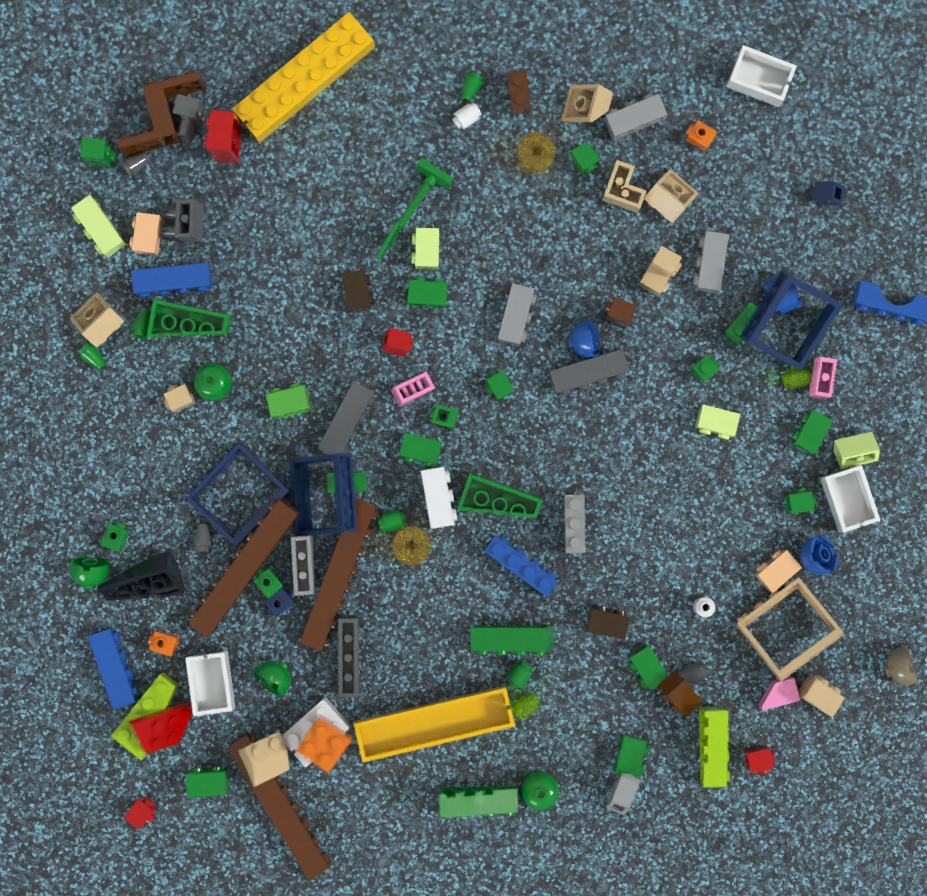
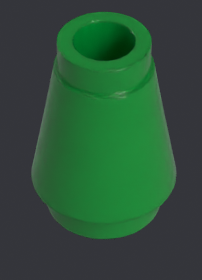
[461,71,483,102]
[131,310,150,340]
[78,342,107,371]

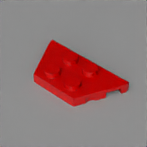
[129,701,193,754]

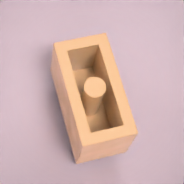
[130,212,163,256]
[754,549,802,593]

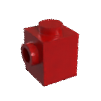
[382,327,413,357]
[744,746,775,774]
[124,796,157,830]

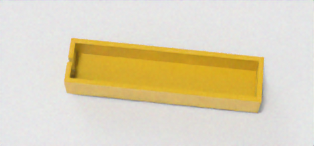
[232,12,375,143]
[354,686,515,762]

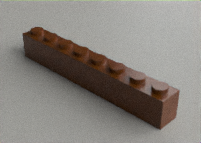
[189,498,301,638]
[300,498,379,651]
[227,733,331,881]

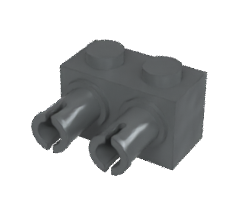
[173,94,208,143]
[161,199,203,243]

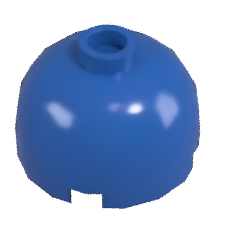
[568,319,601,358]
[800,536,838,575]

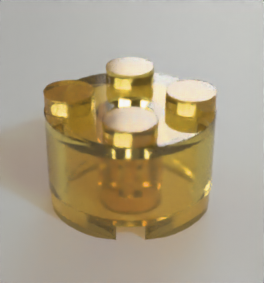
[517,132,556,175]
[392,526,431,565]

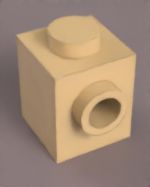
[163,384,196,413]

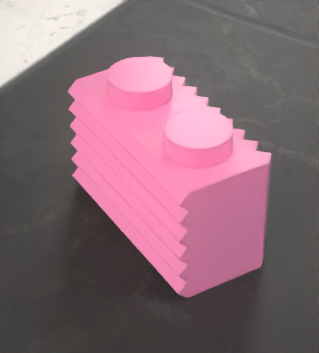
[809,357,838,399]

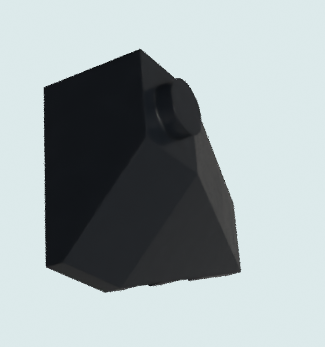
[97,551,185,601]

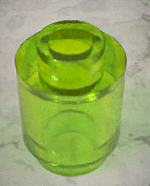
[781,368,811,389]
[512,692,541,721]

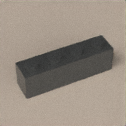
[549,349,630,396]
[317,381,376,455]
[338,617,359,697]

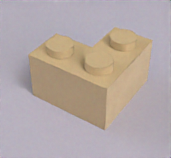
[602,160,646,213]
[639,246,682,296]
[798,675,845,717]

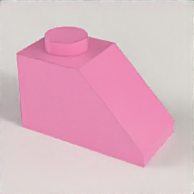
[758,676,800,710]

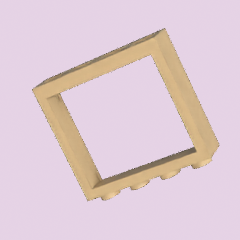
[737,578,844,682]

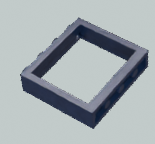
[740,269,843,370]
[186,443,291,547]
[290,453,358,536]

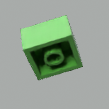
[266,383,313,420]

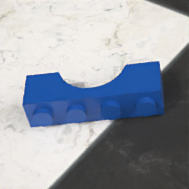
[851,281,927,326]

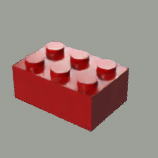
[204,110,242,164]

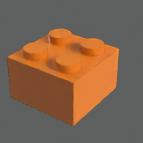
[296,715,353,773]

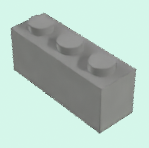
[604,94,668,141]
[693,231,729,294]
[497,283,537,346]
[563,495,585,553]
[291,536,316,596]

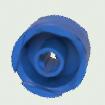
[762,271,803,315]

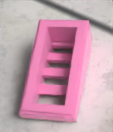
[391,372,435,407]

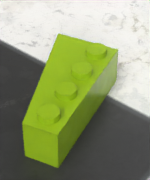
[111,673,179,760]
[699,706,730,787]

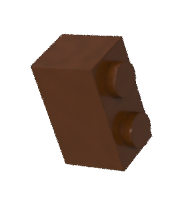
[507,70,531,116]
[603,297,637,328]
[658,670,703,717]

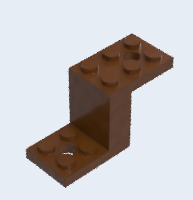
[117,71,206,157]

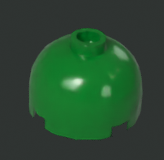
[193,363,233,402]
[70,556,109,589]
[252,660,291,698]
[520,771,559,811]

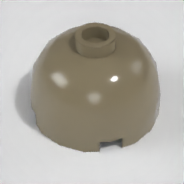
[884,645,919,686]

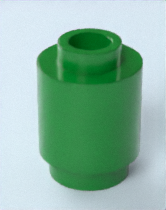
[377,509,407,532]
[506,660,533,690]

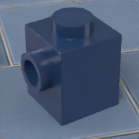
[812,181,845,206]
[264,587,296,617]

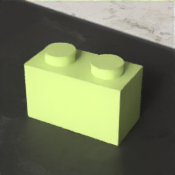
[412,228,439,270]
[695,405,740,440]
[833,432,880,469]

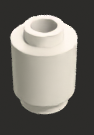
[452,102,482,130]
[693,597,715,617]

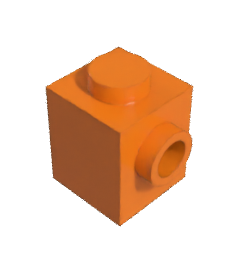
[686,120,717,152]
[148,630,180,657]

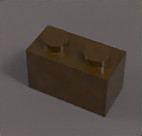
[342,270,375,313]
[586,605,630,640]

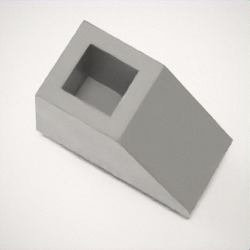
[606,773,640,815]

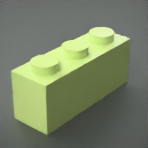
[71,195,127,257]

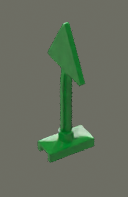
[375,158,454,261]

